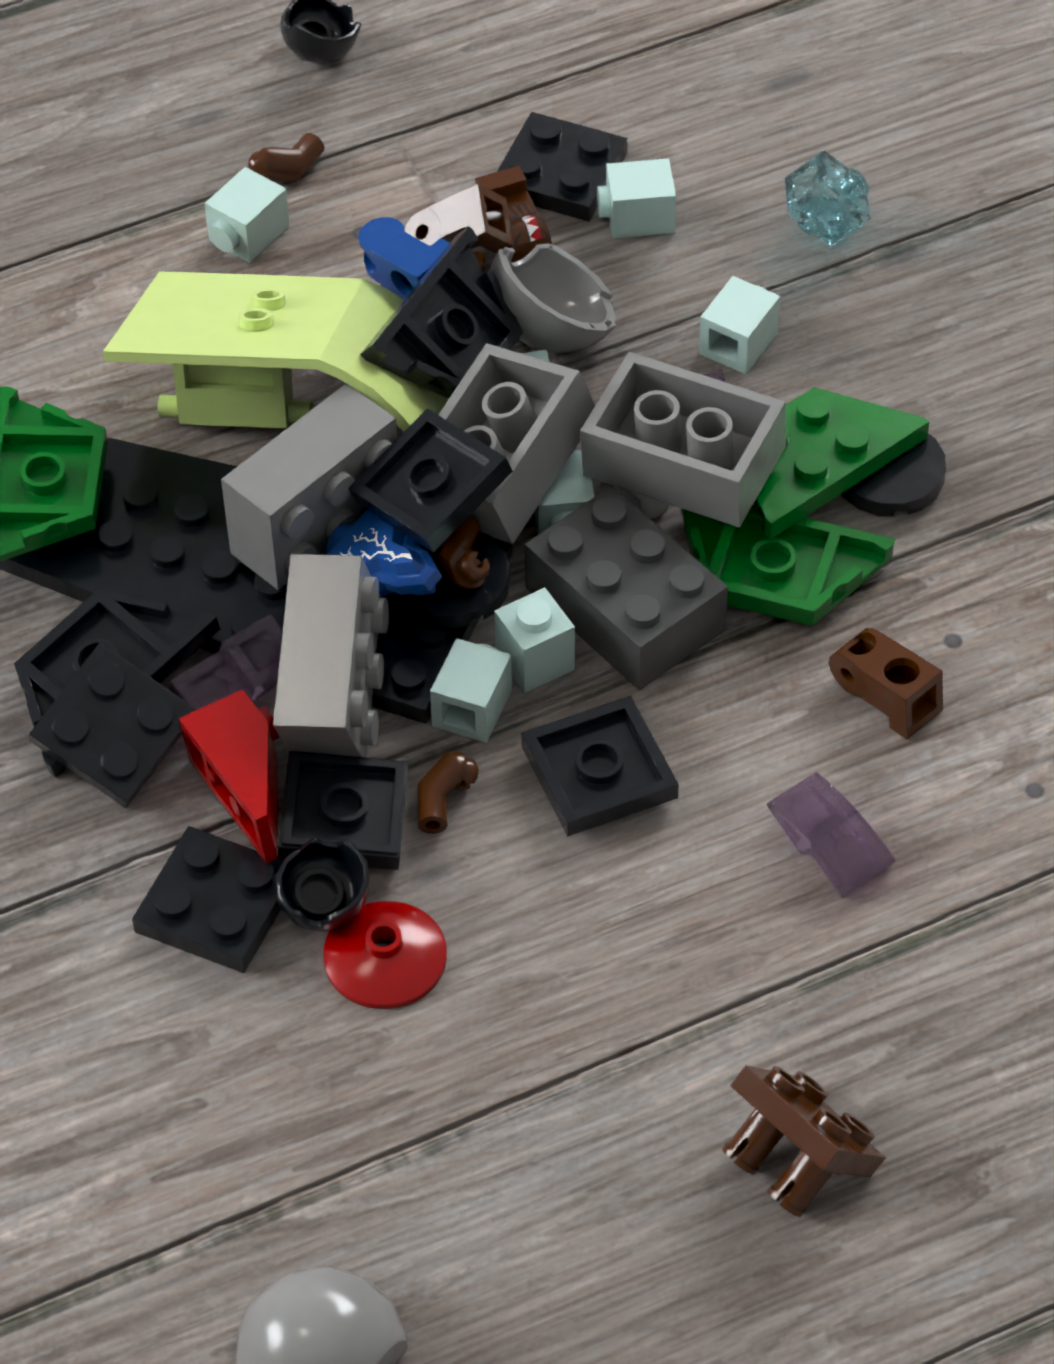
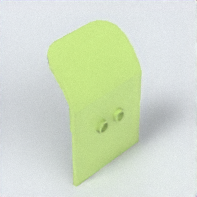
[103,271,448,432]

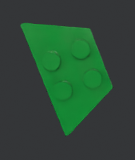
[0,386,108,562]
[754,387,929,540]
[680,505,895,626]

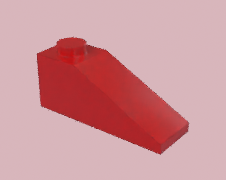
[179,689,279,864]

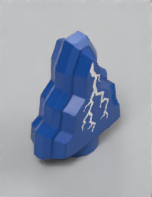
[326,510,442,597]

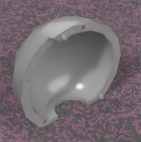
[490,243,616,354]
[236,1267,407,1364]

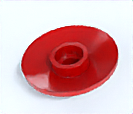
[323,901,447,1009]

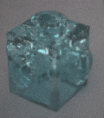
[785,150,870,246]

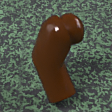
[248,133,324,183]
[437,516,490,589]
[417,752,479,834]

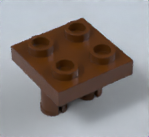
[722,1065,886,1217]

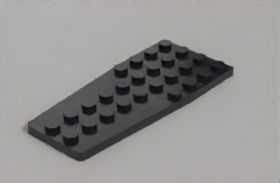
[0,437,513,724]

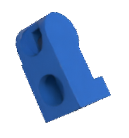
[358,217,450,299]

